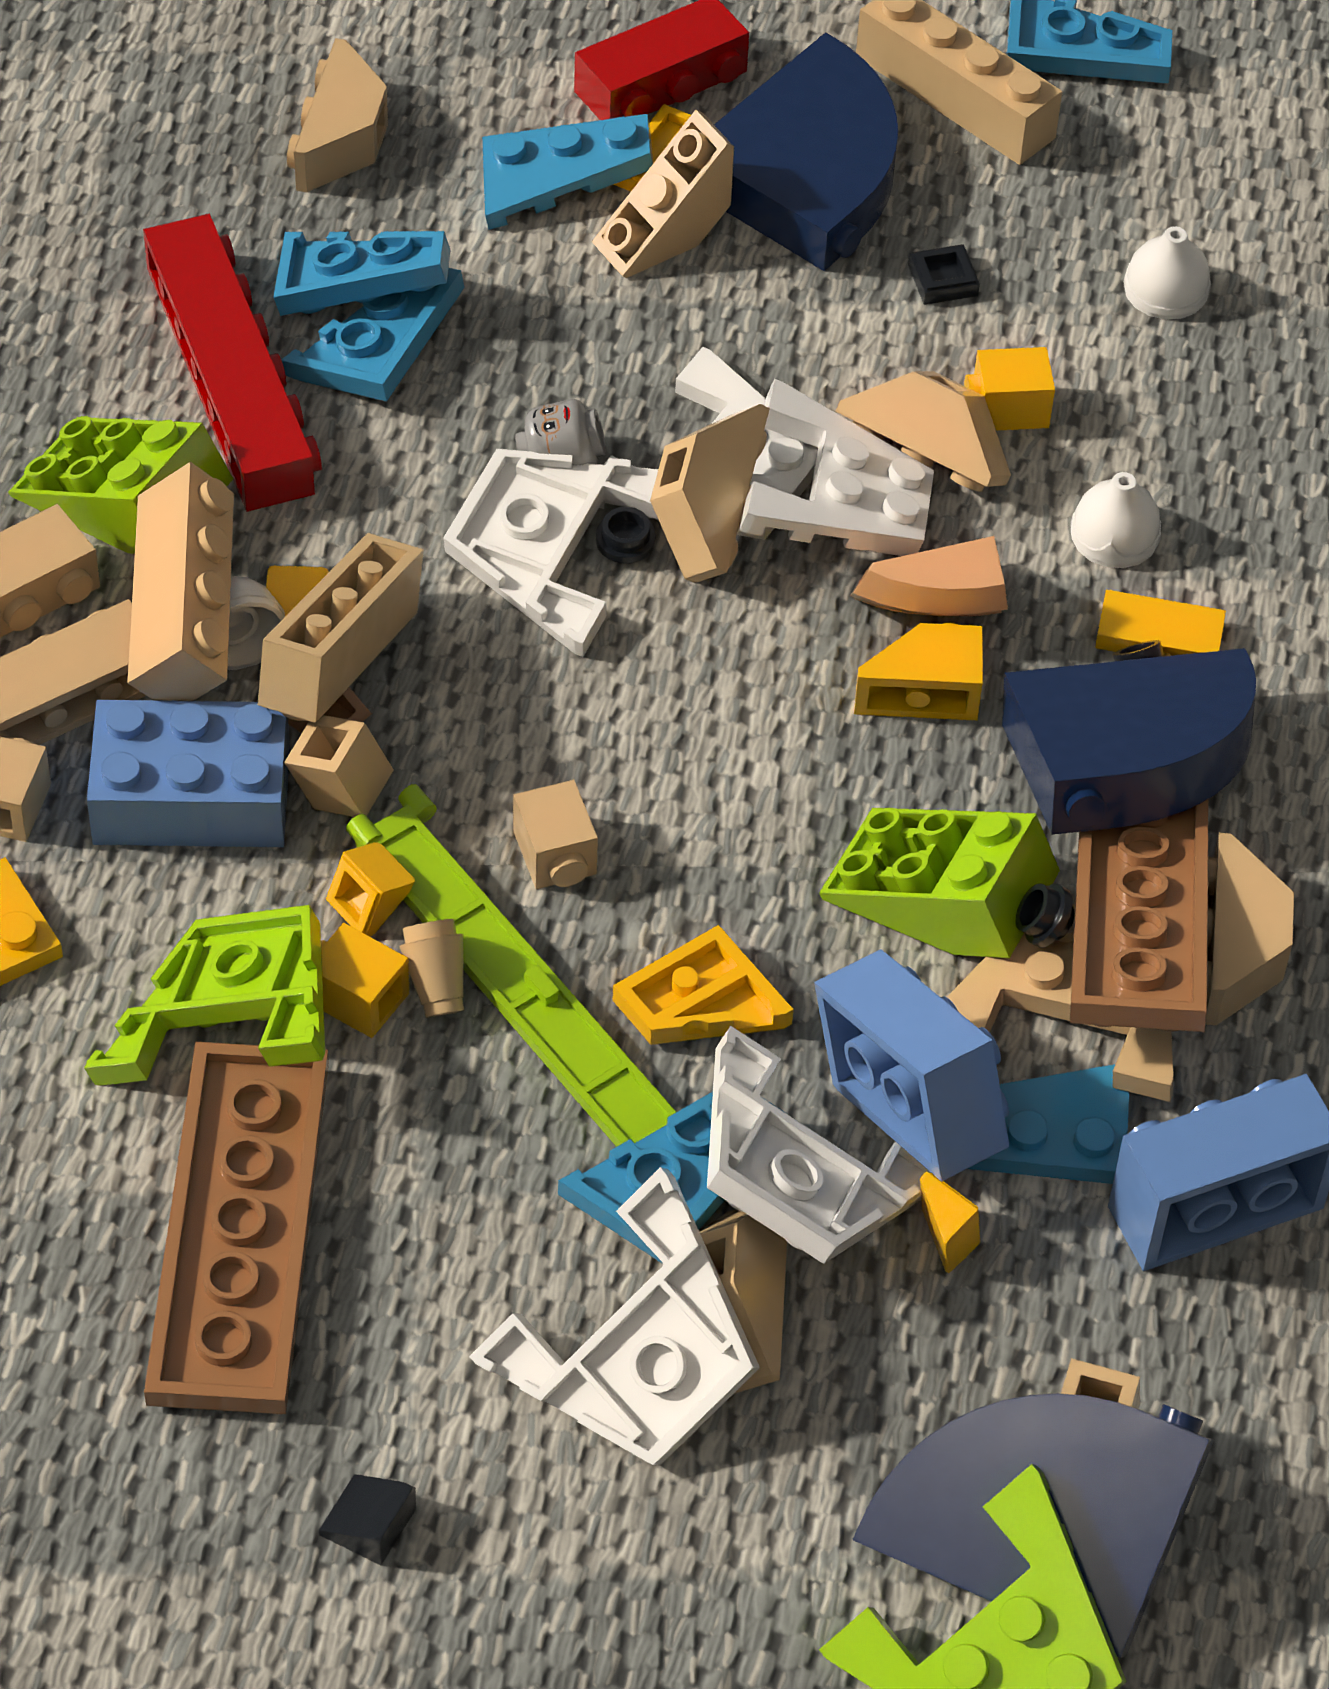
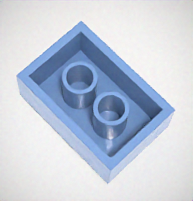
[87,700,290,847]
[814,949,1009,1182]
[1108,1073,1329,1271]

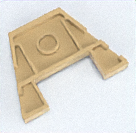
[947,904,1173,1102]

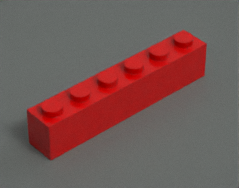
[143,213,322,512]

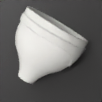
[1123,226,1211,320]
[1071,472,1161,568]
[228,575,285,670]

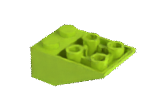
[8,416,234,554]
[819,808,1060,958]

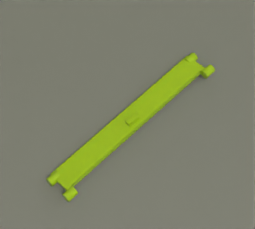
[346,784,676,1147]

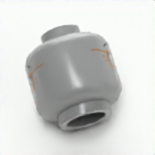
[515,399,606,465]

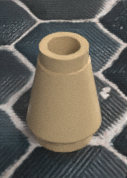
[399,919,464,1018]

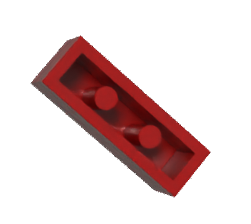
[574,0,750,120]

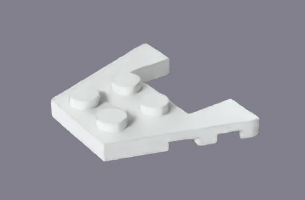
[599,347,818,540]
[739,379,934,556]
[443,449,658,657]
[707,1026,931,1264]
[469,1167,760,1465]

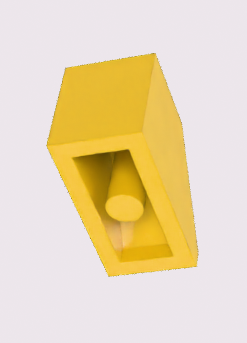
[854,623,983,721]

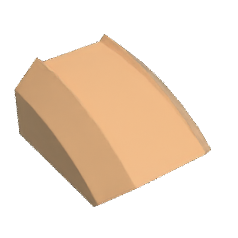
[850,536,1008,616]

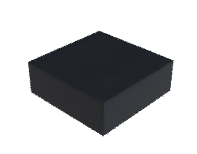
[908,244,980,305]

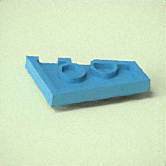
[1006,0,1172,84]
[482,114,653,230]
[273,231,451,316]
[281,268,465,402]
[968,1064,1129,1184]
[558,1091,787,1264]

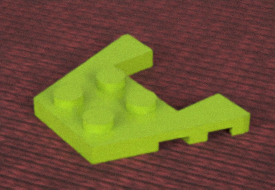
[84,905,325,1086]
[819,1464,1127,1689]

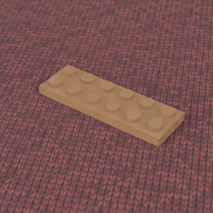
[1070,799,1209,1032]
[144,1042,329,1414]

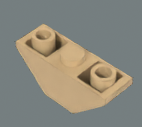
[287,38,388,192]
[592,110,734,278]
[835,371,1011,492]
[650,404,770,583]
[1206,832,1294,1025]
[699,1209,787,1394]

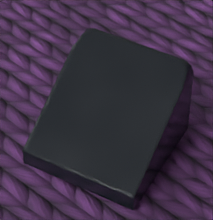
[319,1474,416,1566]

